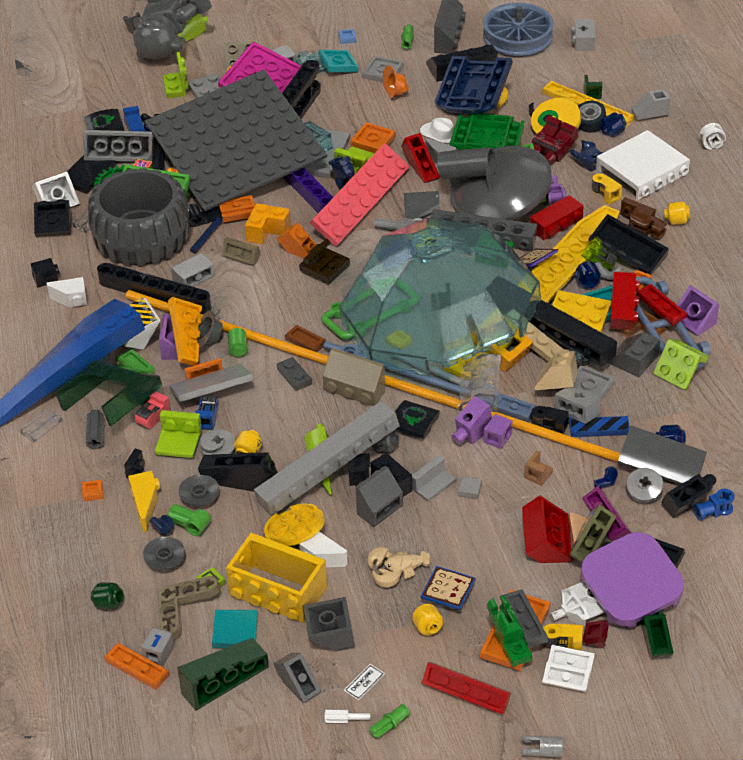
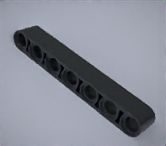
[97,263,211,314]

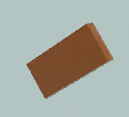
[285,325,326,352]

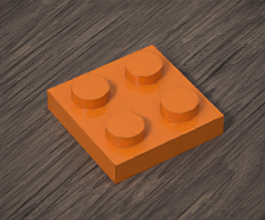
[350,122,396,153]

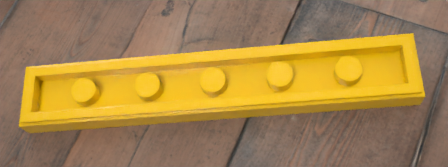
[542,81,634,128]

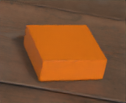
[82,480,104,501]

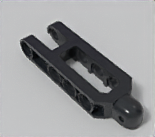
[282,60,321,119]

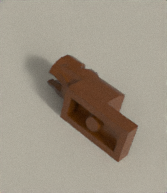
[620,197,667,240]

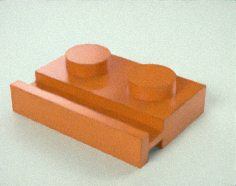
[218,195,255,223]

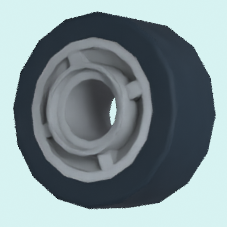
[578,100,607,132]

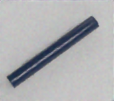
[190,217,223,254]

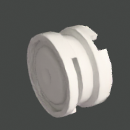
[699,123,726,150]

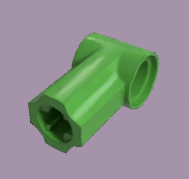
[168,504,211,536]

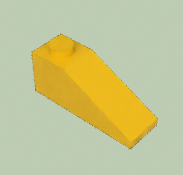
[128,470,160,533]

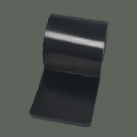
[188,204,221,227]

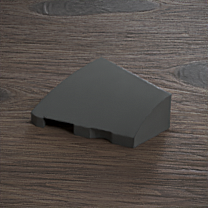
[404,191,440,219]

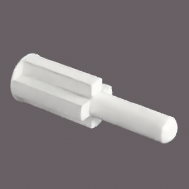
[324,709,370,723]

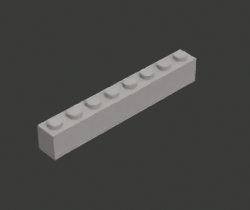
[254,401,399,515]

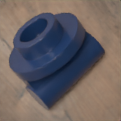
[150,515,174,535]

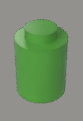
[228,328,248,357]

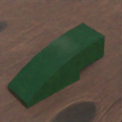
[640,610,674,657]

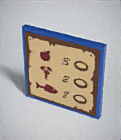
[420,566,476,610]

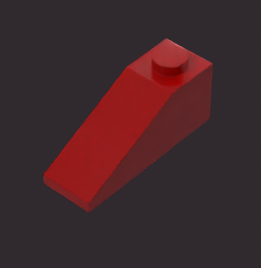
[401,133,440,183]

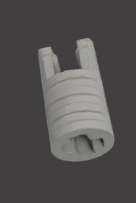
[521,735,563,758]

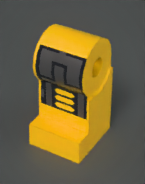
[592,174,622,205]
[543,623,583,651]

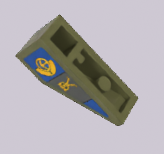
[569,504,616,563]

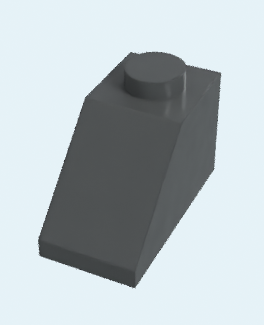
[274,653,321,703]

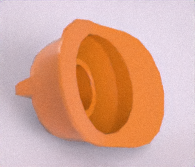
[383,65,409,99]

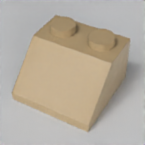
[535,350,578,390]

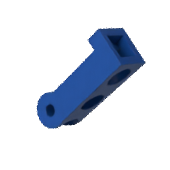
[123,106,145,132]

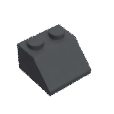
[608,332,660,377]
[303,597,355,650]

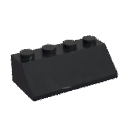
[426,44,498,82]

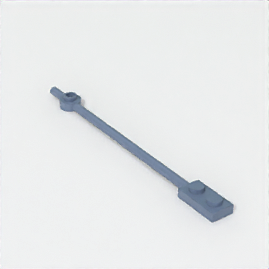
[323,341,536,422]

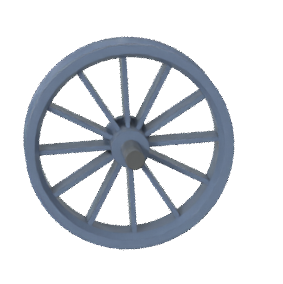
[483,3,553,56]

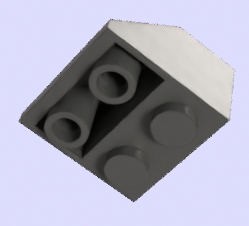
[356,466,403,527]

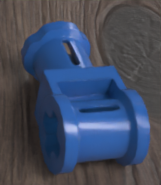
[693,488,735,521]

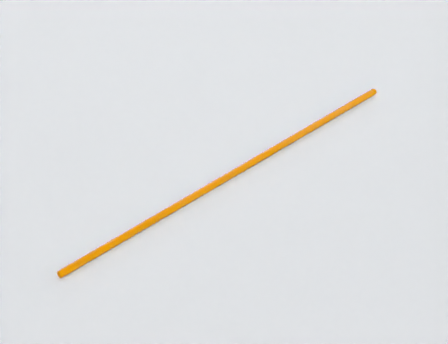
[126,290,621,462]

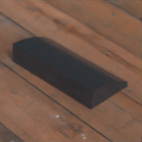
[588,214,669,275]

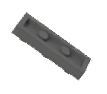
[504,589,548,648]

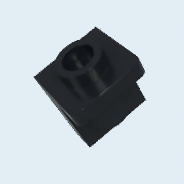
[124,448,145,479]

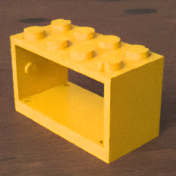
[226,533,327,623]

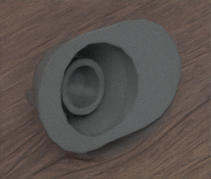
[198,310,223,349]

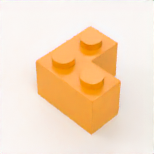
[245,203,291,244]

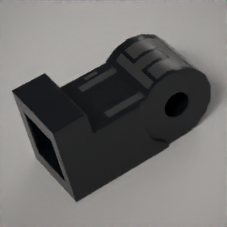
[531,406,569,434]

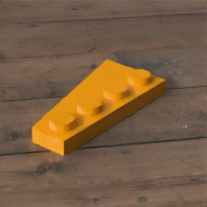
[168,297,202,366]

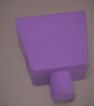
[452,396,492,444]

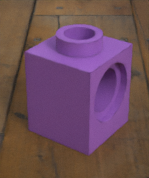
[484,414,513,449]

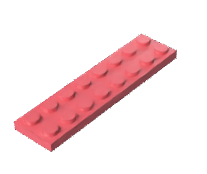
[310,143,410,247]

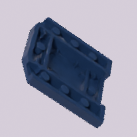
[435,56,513,114]

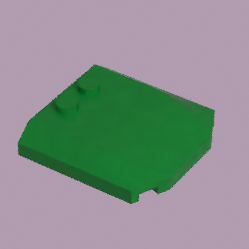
[450,113,525,150]

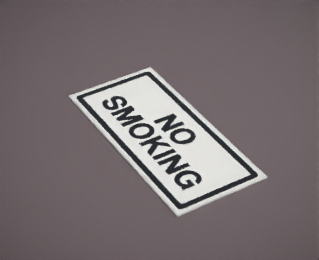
[344,664,385,700]

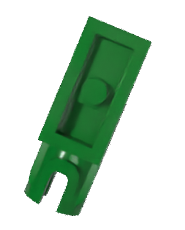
[487,595,533,667]

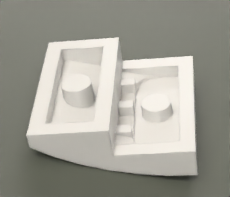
[542,645,595,692]

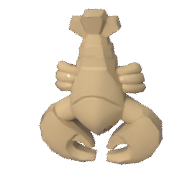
[367,547,431,588]

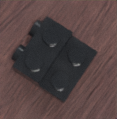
[34,199,71,237]

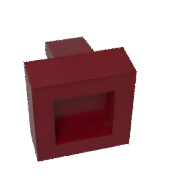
[582,620,609,648]

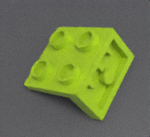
[163,52,188,99]
[334,146,375,174]
[654,339,709,390]
[155,410,202,458]

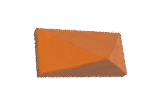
[184,358,223,380]

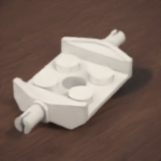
[549,582,605,627]

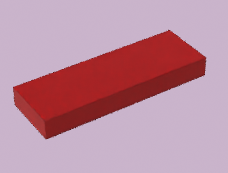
[636,284,687,326]

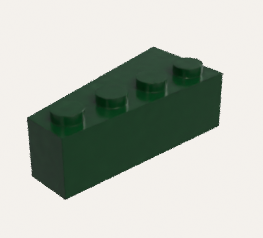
[177,638,269,711]

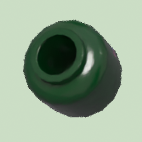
[90,582,124,610]

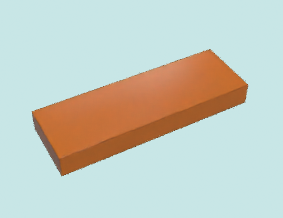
[104,643,170,690]

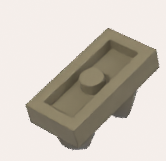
[222,237,260,265]

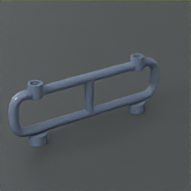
[634,276,710,370]

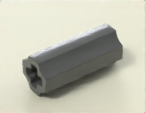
[86,410,104,450]

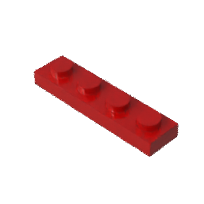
[421,662,511,714]

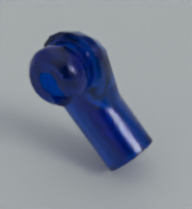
[594,466,618,489]

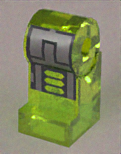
[581,237,618,271]

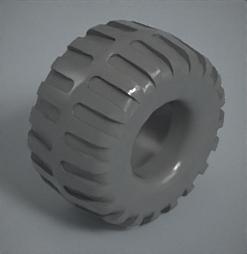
[88,168,189,266]

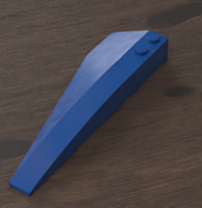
[0,299,145,426]

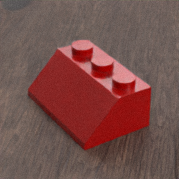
[522,495,573,563]

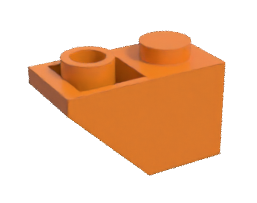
[277,223,316,258]

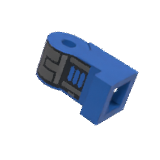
[196,396,219,430]

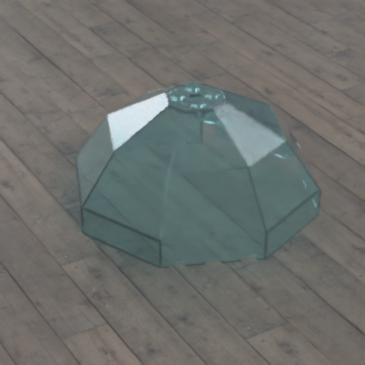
[339,218,541,376]

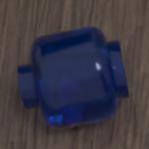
[601,112,627,137]
[575,261,601,288]
[656,424,686,444]

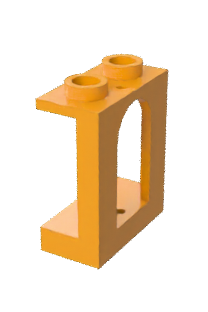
[471,314,533,372]

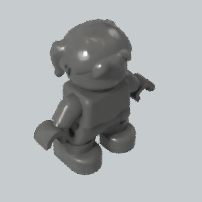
[123,0,212,60]

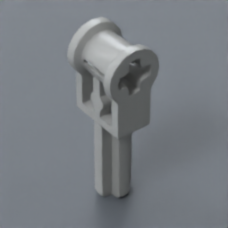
[374,218,426,238]

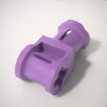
[546,174,566,205]

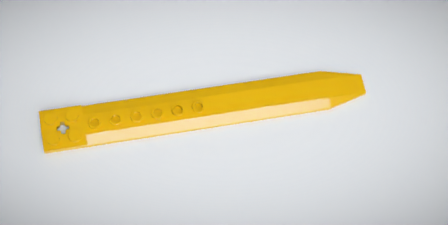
[443,205,620,385]

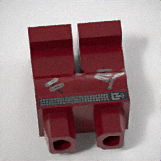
[532,115,579,166]

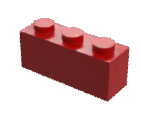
[530,195,584,241]
[610,272,639,330]

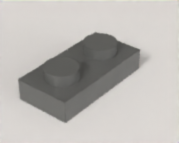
[277,357,312,391]

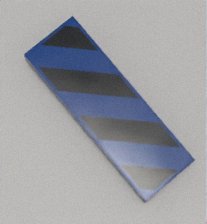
[569,416,630,437]

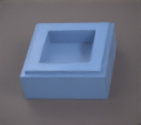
[338,29,356,44]

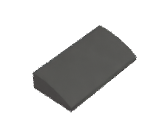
[618,426,707,485]

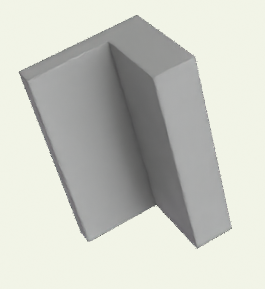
[412,455,456,502]

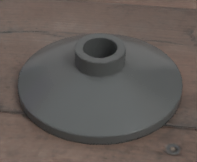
[179,475,219,506]
[143,537,185,570]

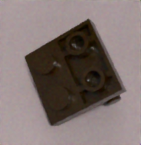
[299,239,350,283]

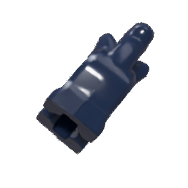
[570,140,604,172]
[328,156,355,190]

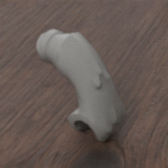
[593,261,622,280]

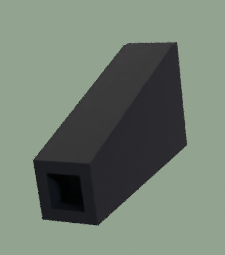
[198,452,278,492]

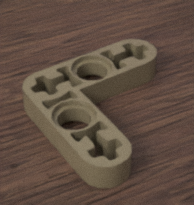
[158,576,220,640]

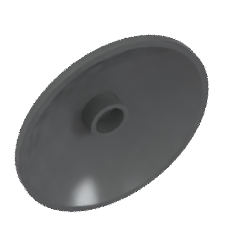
[438,146,552,220]

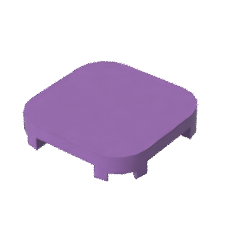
[581,532,684,629]

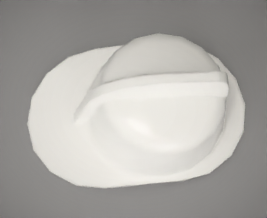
[420,117,454,143]

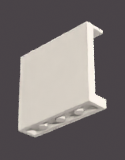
[596,130,690,200]

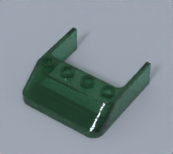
[55,361,162,426]

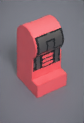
[135,391,170,429]

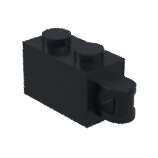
[661,474,716,518]

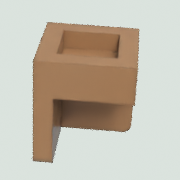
[524,451,553,486]

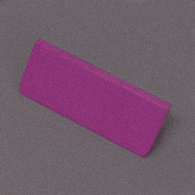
[582,486,632,541]

